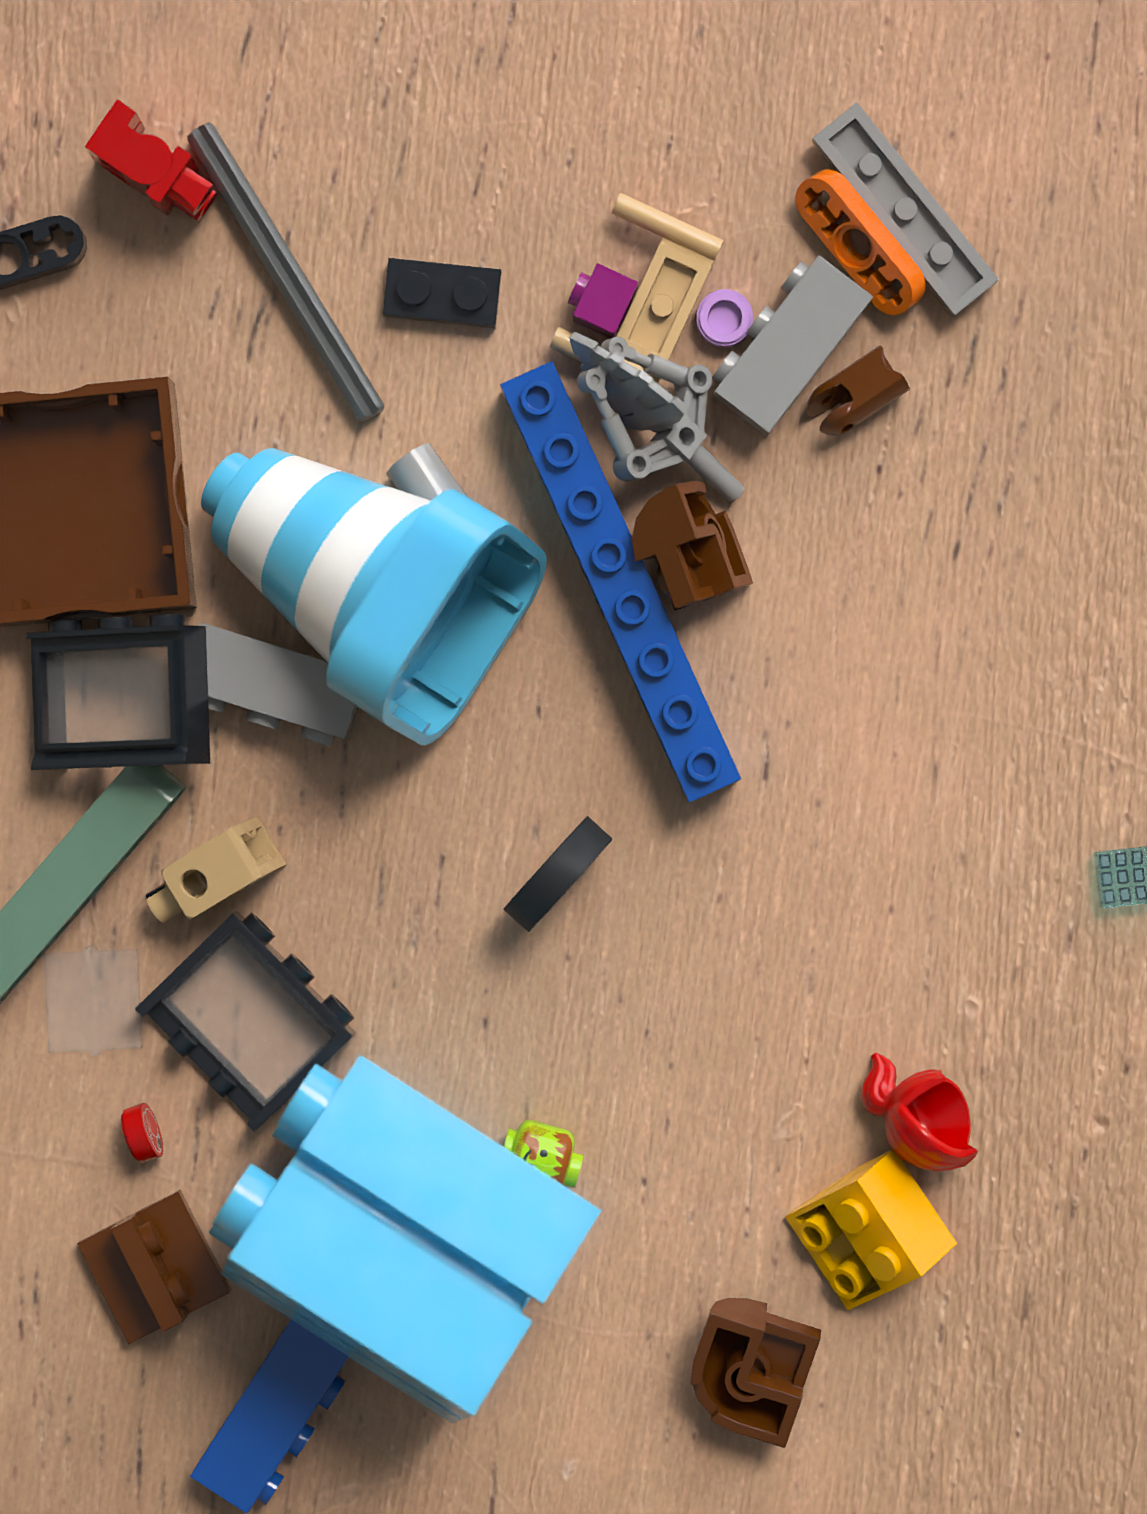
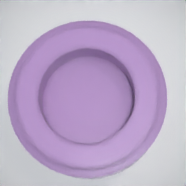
[696,289,753,348]

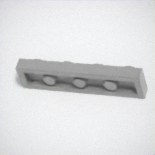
[811,103,999,318]

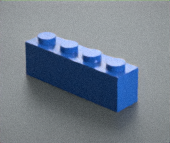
[190,1320,348,1514]

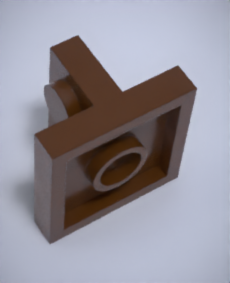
[77,1189,232,1344]

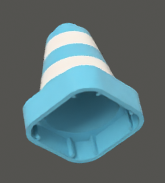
[201,448,547,745]

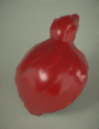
[860,1053,978,1172]

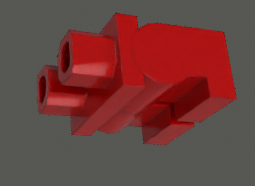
[84,99,217,223]

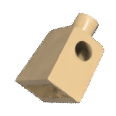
[146,816,286,923]

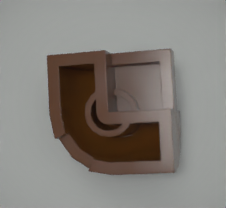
[632,480,753,611]
[691,1298,821,1448]

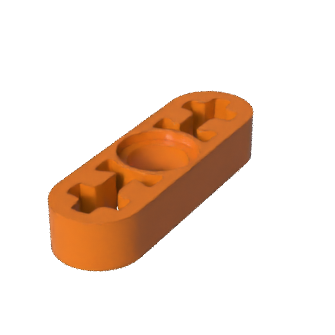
[795,169,926,315]

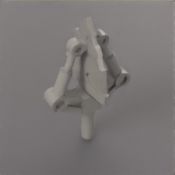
[569,332,745,503]

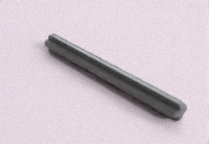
[187,122,384,422]

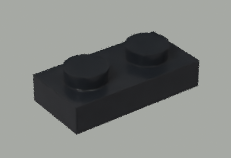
[383,258,502,328]

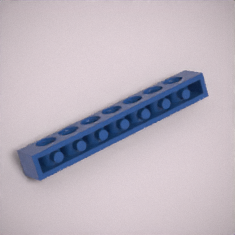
[500,361,741,803]

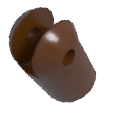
[807,345,910,436]

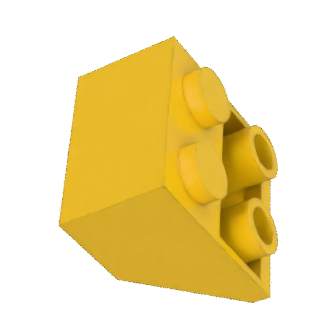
[785,1150,957,1311]

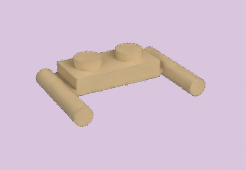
[549,193,724,384]

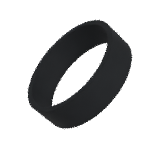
[503,816,613,932]

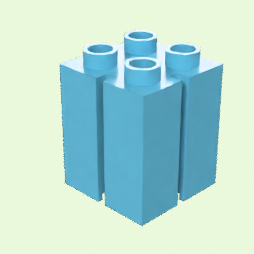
[209,1055,602,1423]

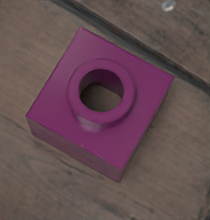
[568,263,639,339]

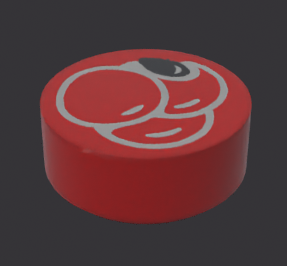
[121,1103,164,1163]

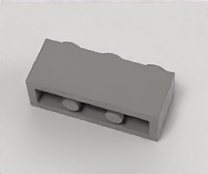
[712,255,873,438]
[200,622,358,747]

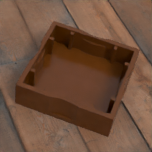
[0,376,197,627]

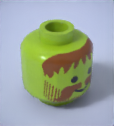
[503,1120,584,1188]

